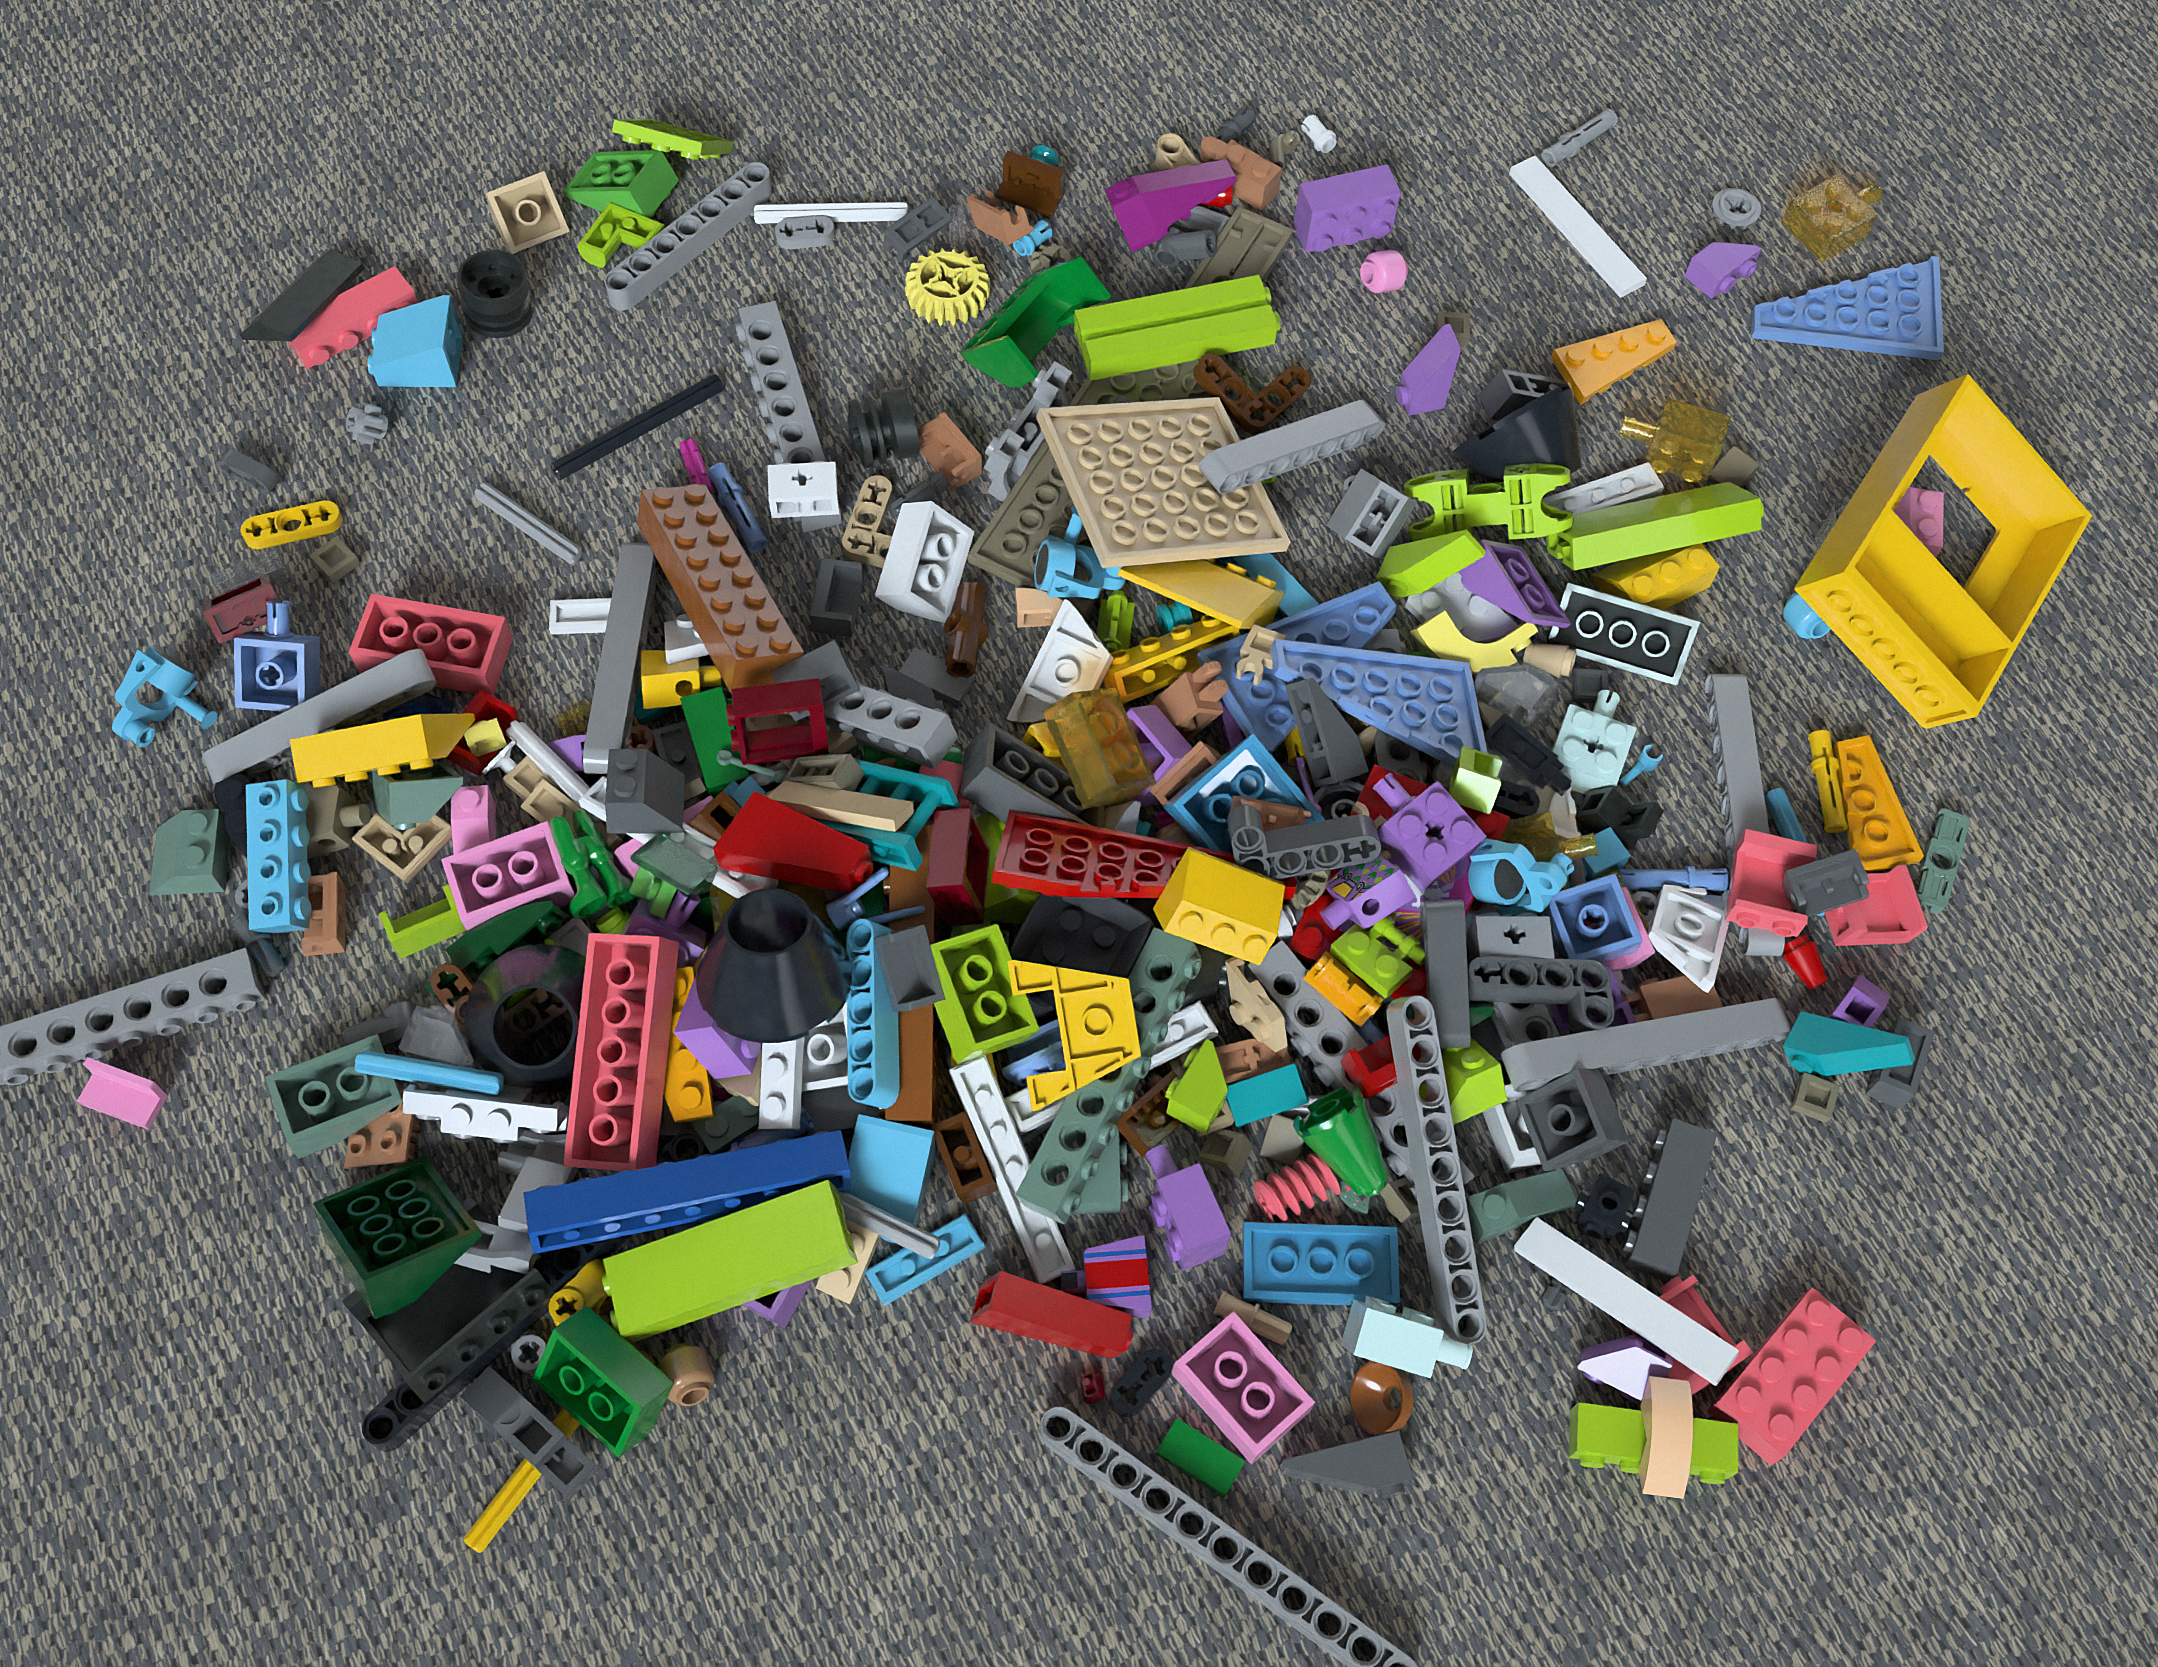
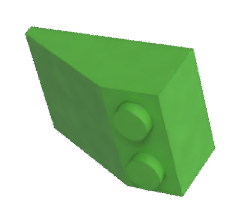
[562,150,679,219]

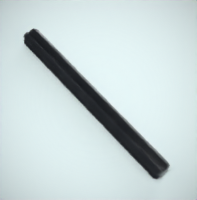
[550,374,724,480]

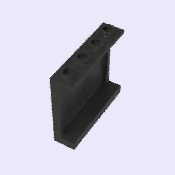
[342,1196,555,1403]

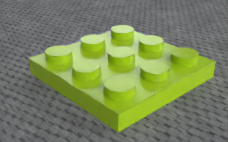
[612,119,734,160]

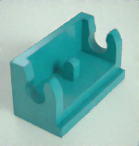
[1227,1063,1310,1128]

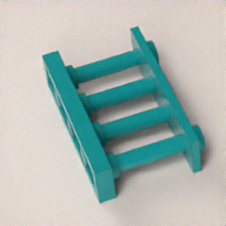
[810,753,960,871]

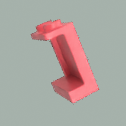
[1725,829,1817,937]
[1824,865,1928,946]
[1627,1275,1753,1396]

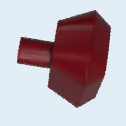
[1081,1372,1105,1404]

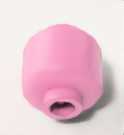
[1360,250,1408,293]

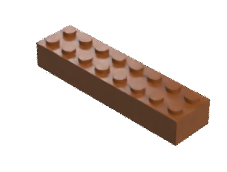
[637,484,804,693]
[879,825,940,1131]

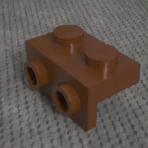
[997,151,1065,217]
[1116,1070,1182,1158]

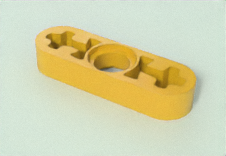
[240,500,343,549]

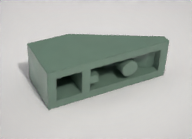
[1466,1169,1577,1244]

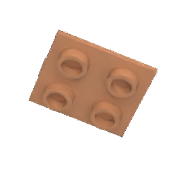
[344,1088,420,1169]

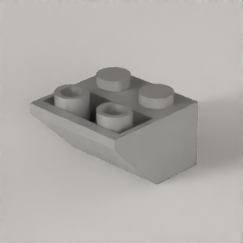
[1326,468,1417,560]

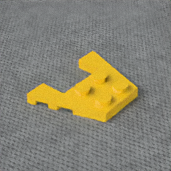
[1007,960,1141,1111]

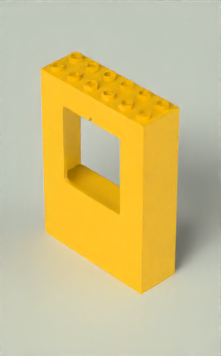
[1794,374,2092,729]

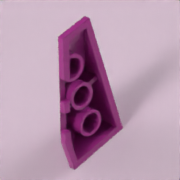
[1104,159,1237,253]

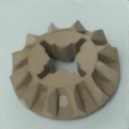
[1030,241,1077,274]
[1288,870,1331,910]

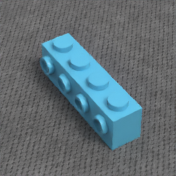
[246,779,312,934]

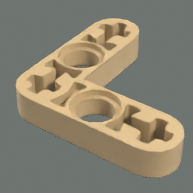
[842,475,893,568]

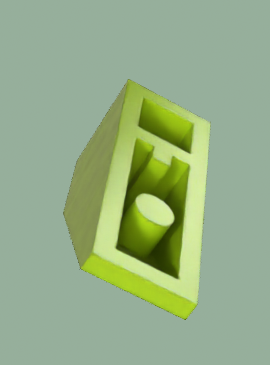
[1376,529,1486,598]

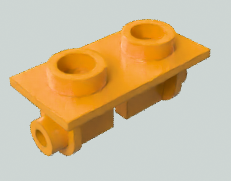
[1303,951,1384,1028]

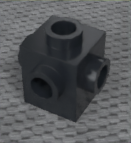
[1574,1173,1636,1241]

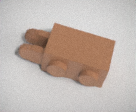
[1199,136,1282,211]
[1148,661,1229,742]
[1623,972,1723,1022]

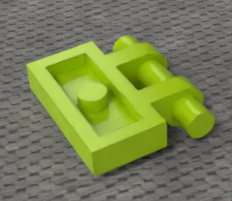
[1330,916,1425,999]

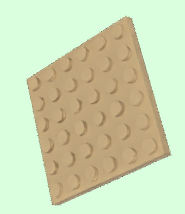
[1036,397,1291,568]

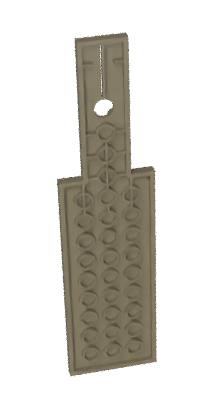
[968,206,1294,618]

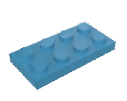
[1242,1222,1400,1307]

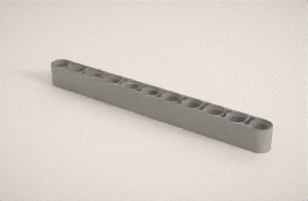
[1040,1407,1418,1667]

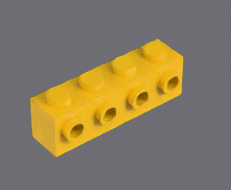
[1104,614,1241,704]

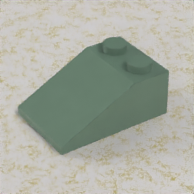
[265,1034,403,1159]

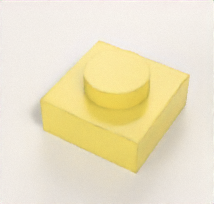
[464,718,507,757]

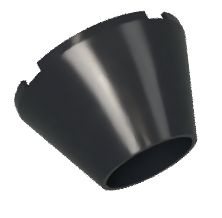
[1452,382,1582,502]
[696,888,852,1043]
[465,944,586,1094]

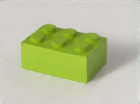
[930,924,1040,1064]

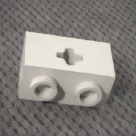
[768,461,839,518]

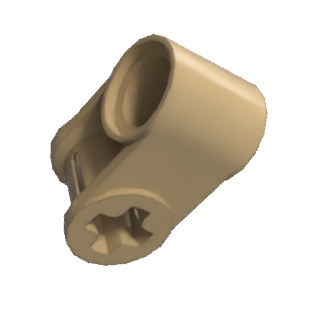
[1155,133,1201,171]

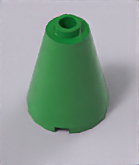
[1293,1086,1389,1196]

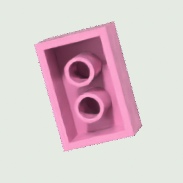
[441,821,576,932]
[1171,1311,1315,1465]

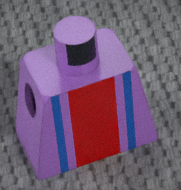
[1061,1235,1152,1318]

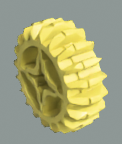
[905,247,990,327]

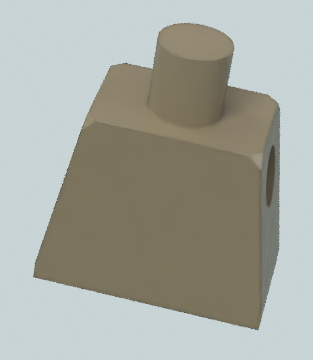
[301,784,371,859]

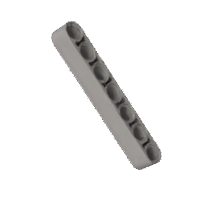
[604,162,772,311]
[1199,400,1386,494]
[202,649,437,787]

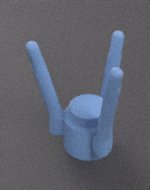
[826,867,926,931]

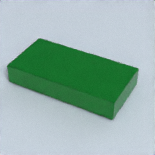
[1155,1418,1245,1498]

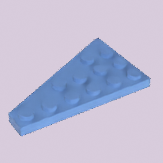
[1270,639,1487,767]

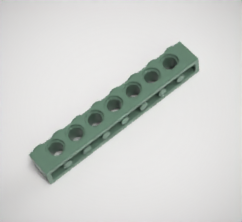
[1015,927,1202,1225]

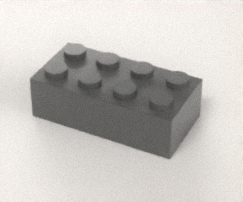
[960,722,1105,828]

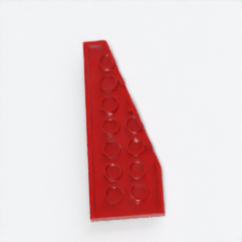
[991,809,1297,899]

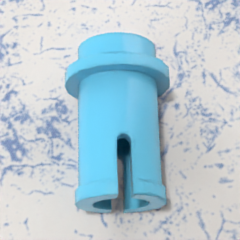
[1013,220,1053,256]

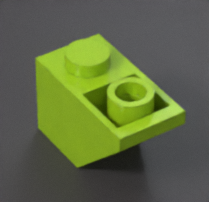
[1165,1039,1228,1135]

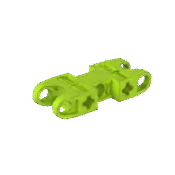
[1404,463,1574,541]

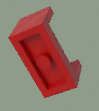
[445,690,520,777]
[1340,1018,1421,1100]

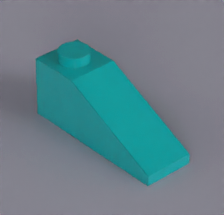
[1783,1011,1915,1076]

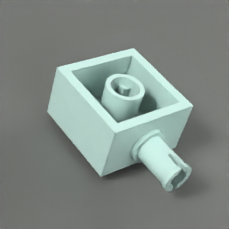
[1551,690,1636,795]
[1341,1296,1473,1378]

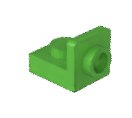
[630,859,678,918]

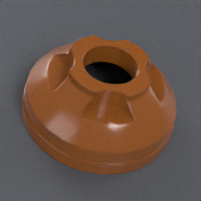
[1350,1361,1414,1435]

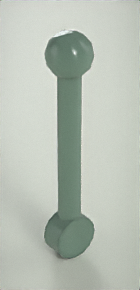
[717,750,787,784]

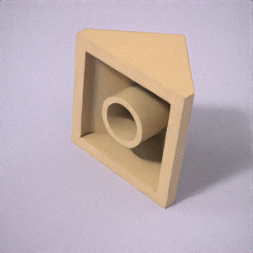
[485,171,570,254]

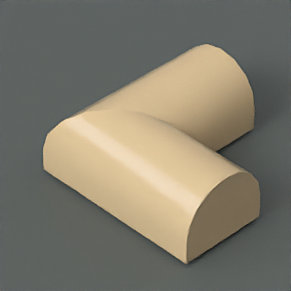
[351,813,452,884]

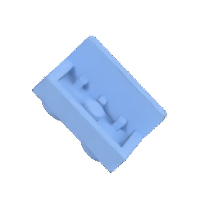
[1002,1019,1066,1087]

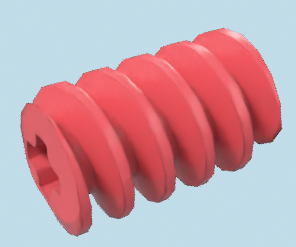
[1253,1153,1341,1223]

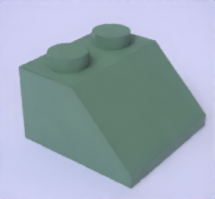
[372,762,463,829]
[149,809,230,895]

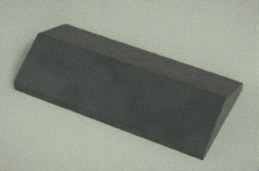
[239,249,365,342]
[1546,581,1700,686]

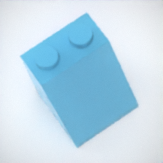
[368,295,463,387]
[845,1114,936,1243]

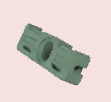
[1916,808,1970,914]

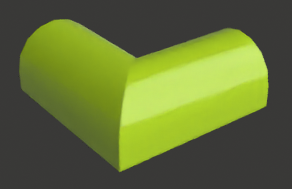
[577,202,665,268]

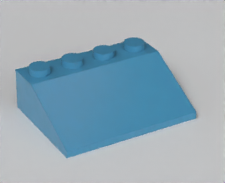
[1163,734,1326,854]

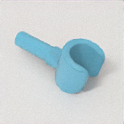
[1619,745,1663,787]

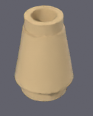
[1523,643,1577,678]

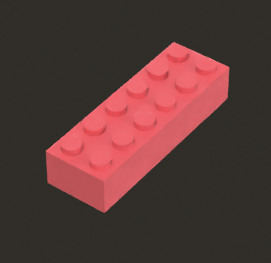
[563,933,679,1171]

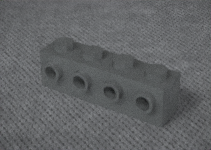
[1622,1117,1717,1282]

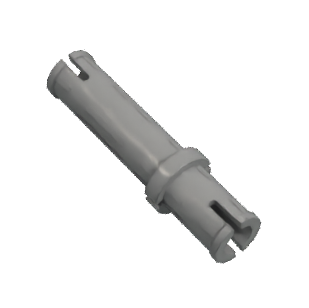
[1541,108,1618,167]

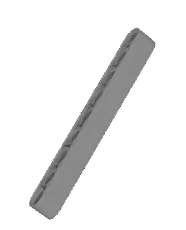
[583,542,658,774]
[1705,674,1785,956]
[1387,996,1487,1344]
[1500,998,1792,1092]

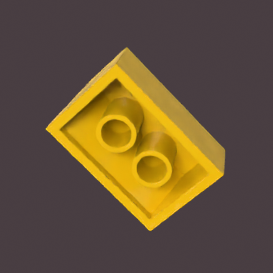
[1591,543,1720,610]
[1153,847,1285,965]

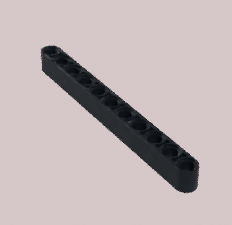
[361,1131,707,1452]

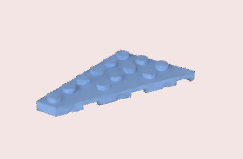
[1751,256,1944,360]
[1197,581,1396,754]

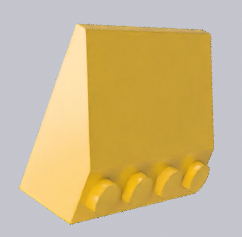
[1118,558,1285,629]
[290,713,475,788]

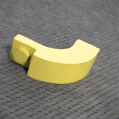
[1409,611,1538,674]

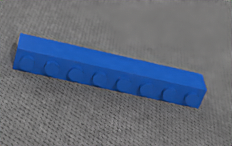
[523,1130,851,1254]

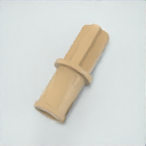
[1213,1291,1292,1345]

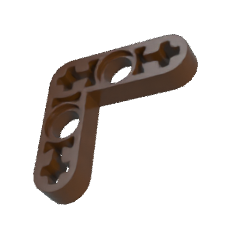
[1193,354,1311,434]
[430,962,568,1046]

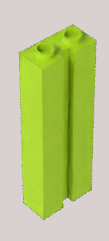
[1074,275,1281,381]
[1546,482,1764,571]
[602,1180,858,1343]

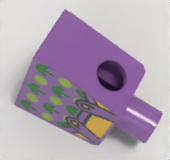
[1320,855,1416,930]

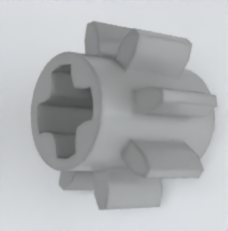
[346,402,388,445]

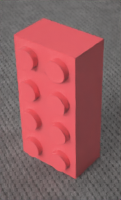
[349,594,513,696]
[1707,1287,1876,1466]

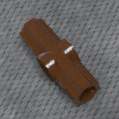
[943,582,989,678]

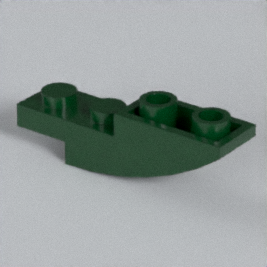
[425,900,569,1002]

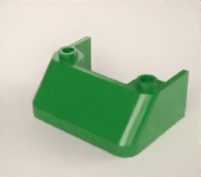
[960,256,1111,388]

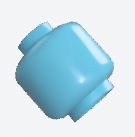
[1783,592,1831,639]

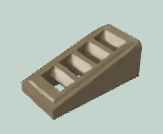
[782,754,864,792]

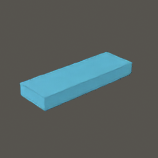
[866,1213,985,1306]

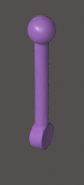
[1294,757,1321,814]

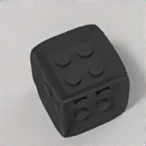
[1009,893,1155,1026]

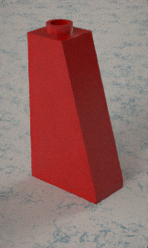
[713,791,873,893]
[969,1271,1133,1359]

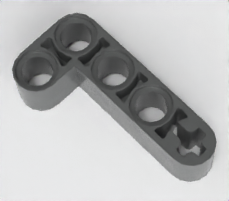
[1227,805,1381,880]
[1420,899,1470,1049]
[1467,956,1615,1034]

